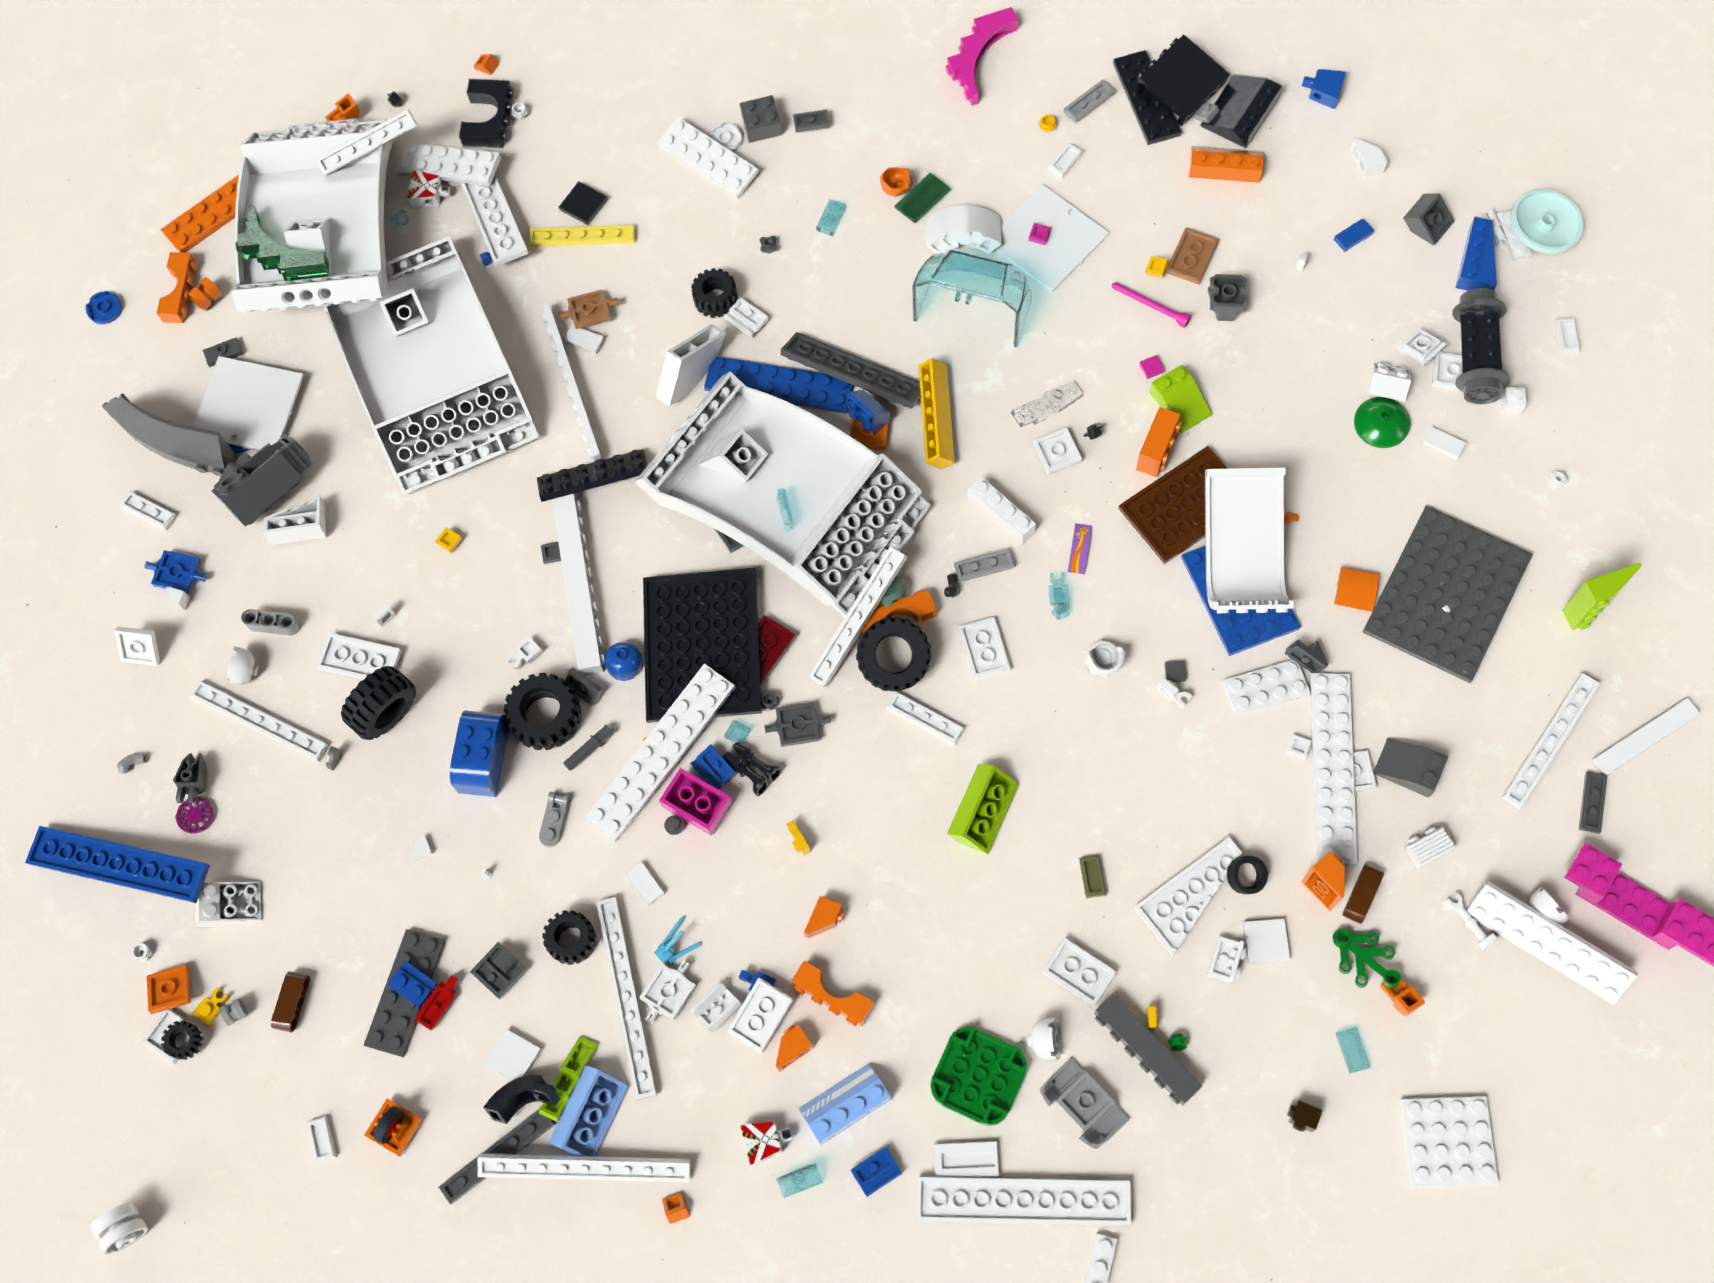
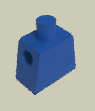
[1302,69,1346,109]

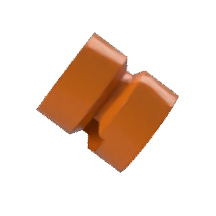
[187,277,222,311]

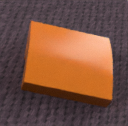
[1334,567,1379,612]

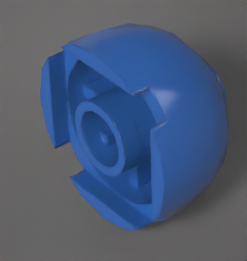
[604,641,644,681]

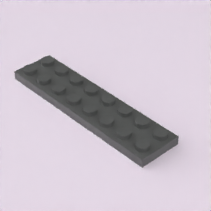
[780,332,921,409]

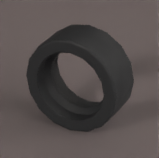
[1226,855,1268,894]

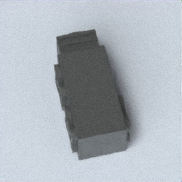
[211,435,313,527]

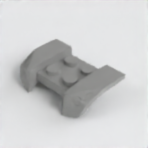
[1040,1058,1130,1149]

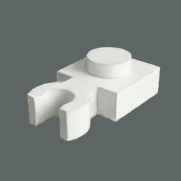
[506,637,542,670]

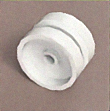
[90,1202,148,1255]

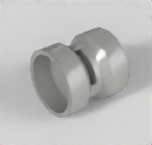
[219,998,248,1026]

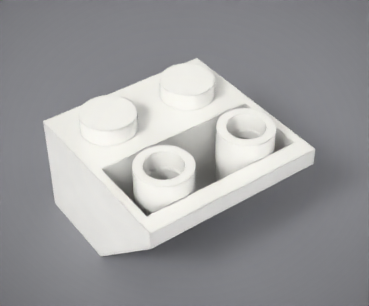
[1368,362,1411,401]

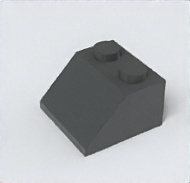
[1403,193,1455,245]

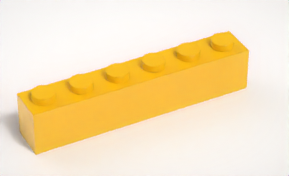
[918,358,955,469]

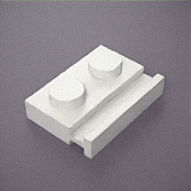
[724,297,768,338]

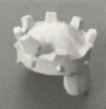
[1084,640,1126,678]

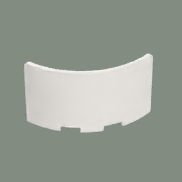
[926,205,1002,256]

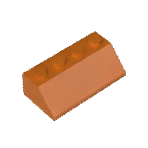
[1189,146,1263,183]

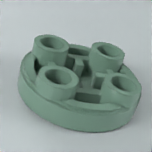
[879,576,907,607]

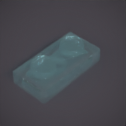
[816,199,846,236]

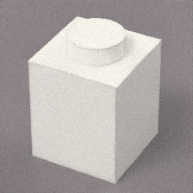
[1500,387,1527,415]

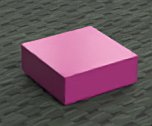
[1028,223,1051,245]
[1139,355,1164,379]

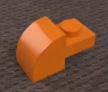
[325,93,360,121]
[1380,978,1425,1016]

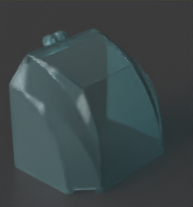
[912,249,1032,348]

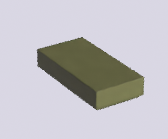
[1079,856,1106,899]

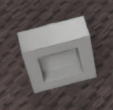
[1194,103,1219,123]

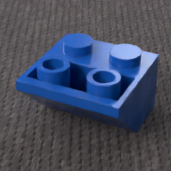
[847,389,890,435]

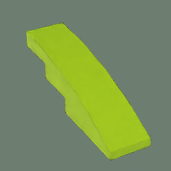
[539,1036,598,1122]

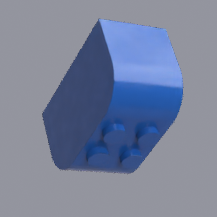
[450,710,509,797]

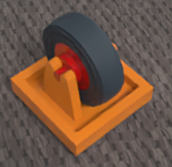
[364,1099,423,1157]

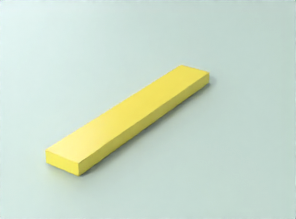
[529,225,635,247]

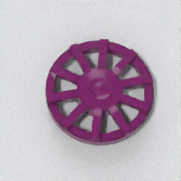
[175,797,213,834]

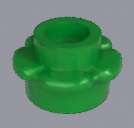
[1168,1033,1188,1051]

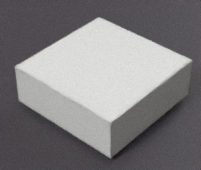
[372,603,395,627]
[1286,734,1312,760]

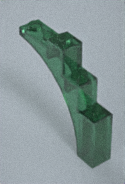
[235,206,329,281]

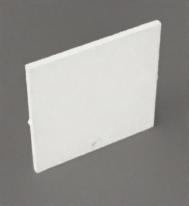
[995,184,1109,292]
[193,356,304,451]

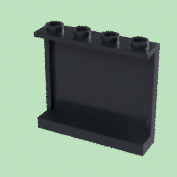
[1135,34,1230,126]

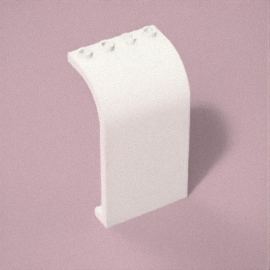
[1205,468,1294,613]

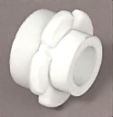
[511,102,528,119]
[1549,471,1568,489]
[132,942,152,962]

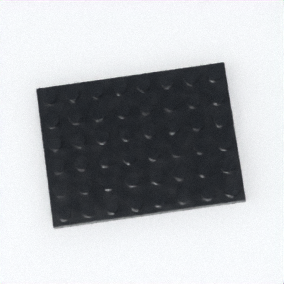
[643,568,762,723]

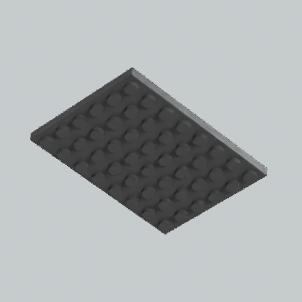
[1362,506,1533,684]

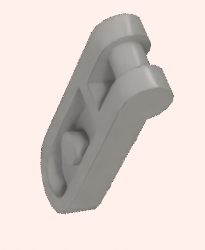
[539,792,570,847]

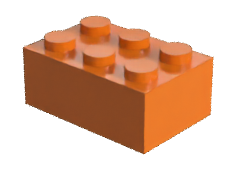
[1136,407,1182,477]

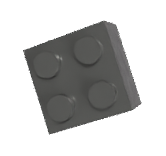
[739,95,782,143]

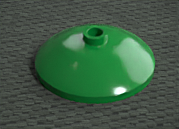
[1354,397,1411,448]

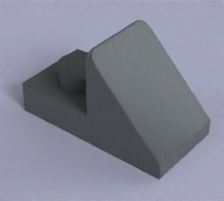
[1285,640,1328,673]

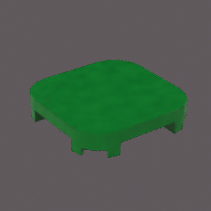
[930,1026,1027,1126]

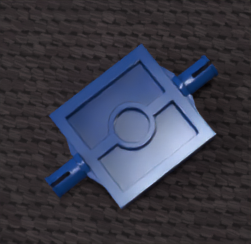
[144,550,207,594]

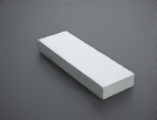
[119,491,177,531]

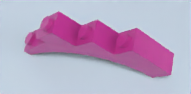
[945,7,1018,106]

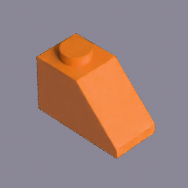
[804,896,845,938]
[776,1025,814,1072]

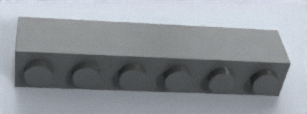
[1094,994,1202,1106]

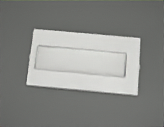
[933,1142,999,1178]

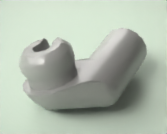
[117,754,146,774]

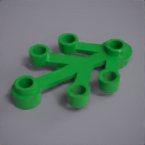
[1332,929,1401,988]

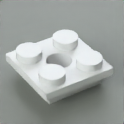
[1398,329,1447,366]

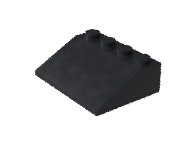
[1200,74,1282,148]

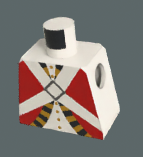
[407,170,451,208]
[740,1122,792,1167]

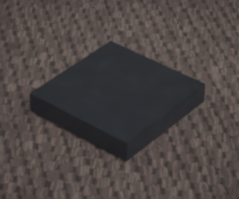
[559,181,608,225]

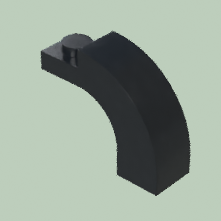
[483,1075,560,1124]

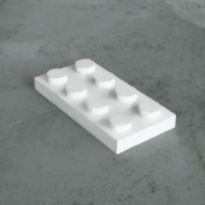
[316,633,402,680]
[1222,660,1311,717]

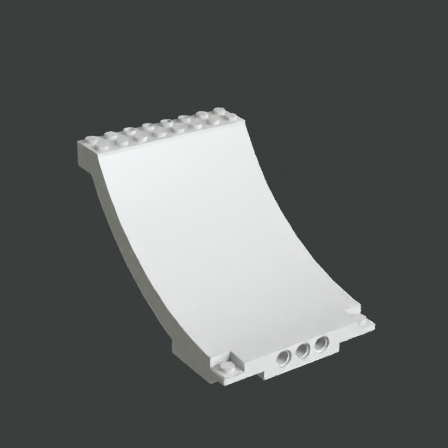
[231,118,394,313]
[323,236,540,495]
[635,372,931,618]

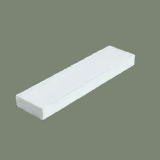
[887,691,964,745]

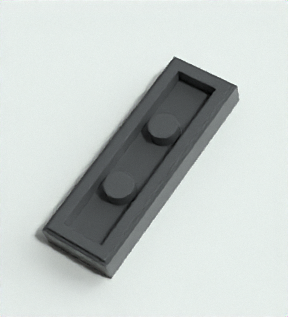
[1578,771,1607,834]

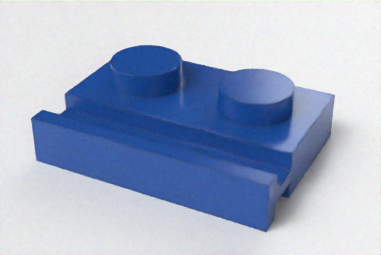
[690,744,737,790]
[387,961,438,1008]
[850,1147,902,1197]

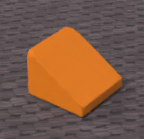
[473,54,499,75]
[662,1192,689,1224]

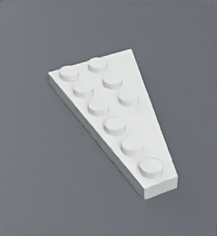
[1134,837,1242,956]

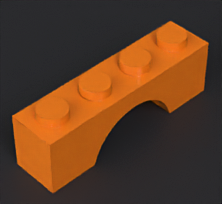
[156,252,197,323]
[861,590,937,634]
[791,961,875,1027]

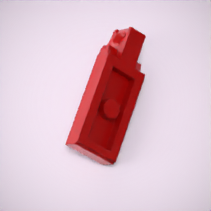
[414,975,458,1030]

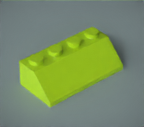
[947,764,1019,854]

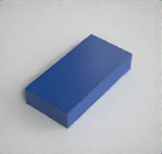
[1334,218,1374,252]

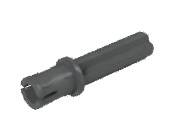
[563,724,614,771]

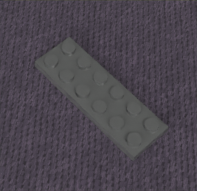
[363,929,445,1058]

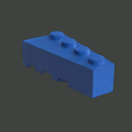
[1455,216,1497,291]

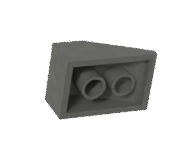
[1373,738,1449,798]

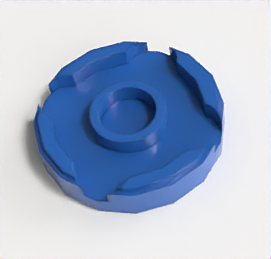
[85,291,122,325]

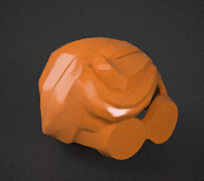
[880,167,913,197]

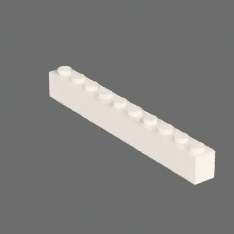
[552,494,605,675]

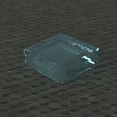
[724,720,751,745]

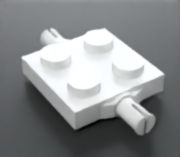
[639,960,696,1024]

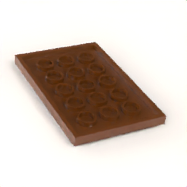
[1118,446,1227,565]

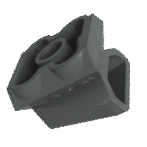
[1208,274,1247,321]

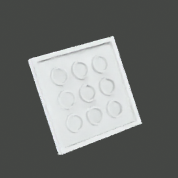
[1400,1096,1498,1187]

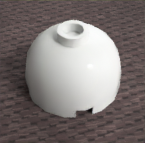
[226,646,259,685]
[1528,887,1569,925]
[1027,1018,1062,1060]

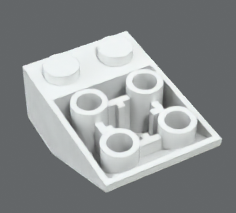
[195,882,261,927]

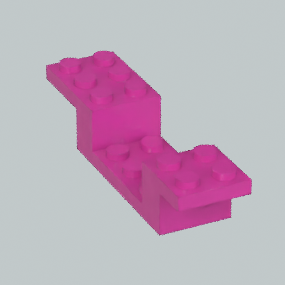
[1564,842,1714,967]

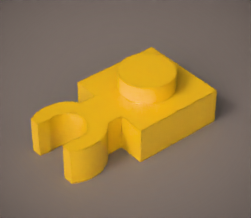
[786,820,811,856]
[192,987,230,1026]

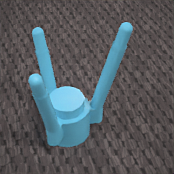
[654,916,701,964]

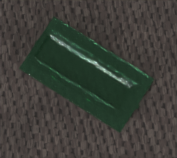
[894,173,951,223]

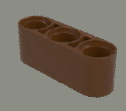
[1342,864,1384,924]
[271,971,310,1033]

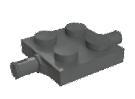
[764,702,831,747]

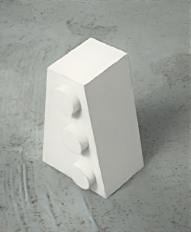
[264,495,326,545]

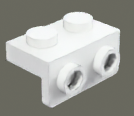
[1207,936,1246,984]
[691,982,742,1033]

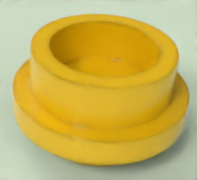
[1039,114,1057,132]

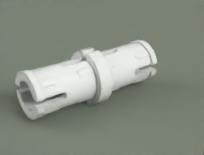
[1484,209,1507,246]

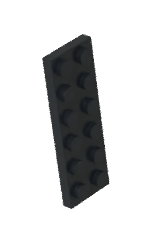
[1113,50,1181,145]
[537,449,648,502]

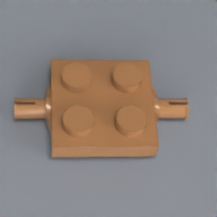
[558,290,619,329]

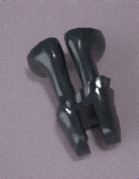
[723,742,782,796]

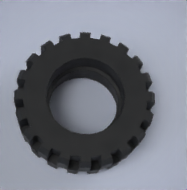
[856,617,932,692]
[341,666,416,740]
[503,673,581,750]

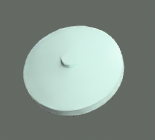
[1510,189,1584,254]

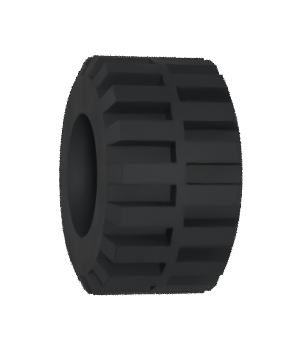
[691,268,738,318]
[542,910,596,965]

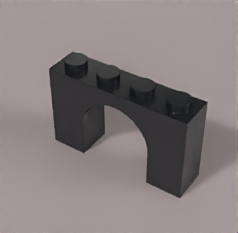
[459,79,514,148]

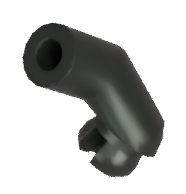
[944,574,958,598]

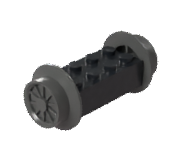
[1452,288,1510,404]

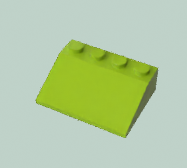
[1562,562,1642,631]

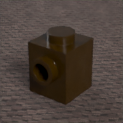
[1287,1100,1323,1132]

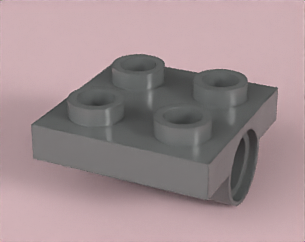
[470,942,528,1000]

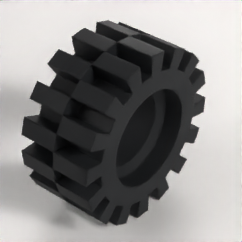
[161,1020,203,1060]

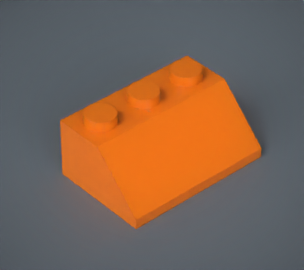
[1301,851,1345,911]

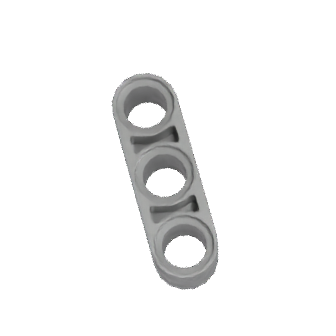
[241,609,300,636]

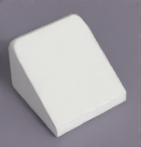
[166,587,190,610]

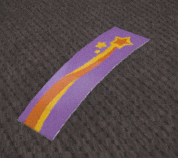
[1068,523,1092,575]

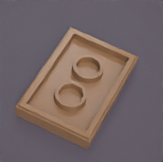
[1166,227,1219,285]

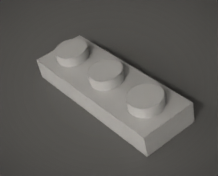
[1064,79,1114,123]
[954,549,1014,582]

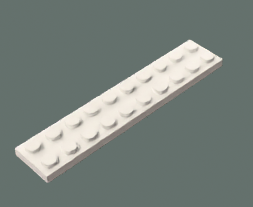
[584,664,736,842]
[1309,673,1357,866]
[917,1177,1131,1226]

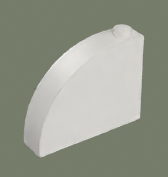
[656,324,726,406]

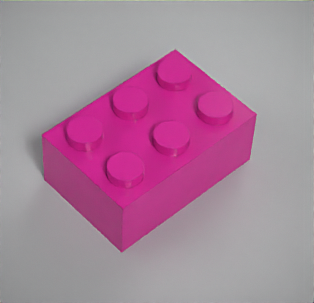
[659,768,732,836]

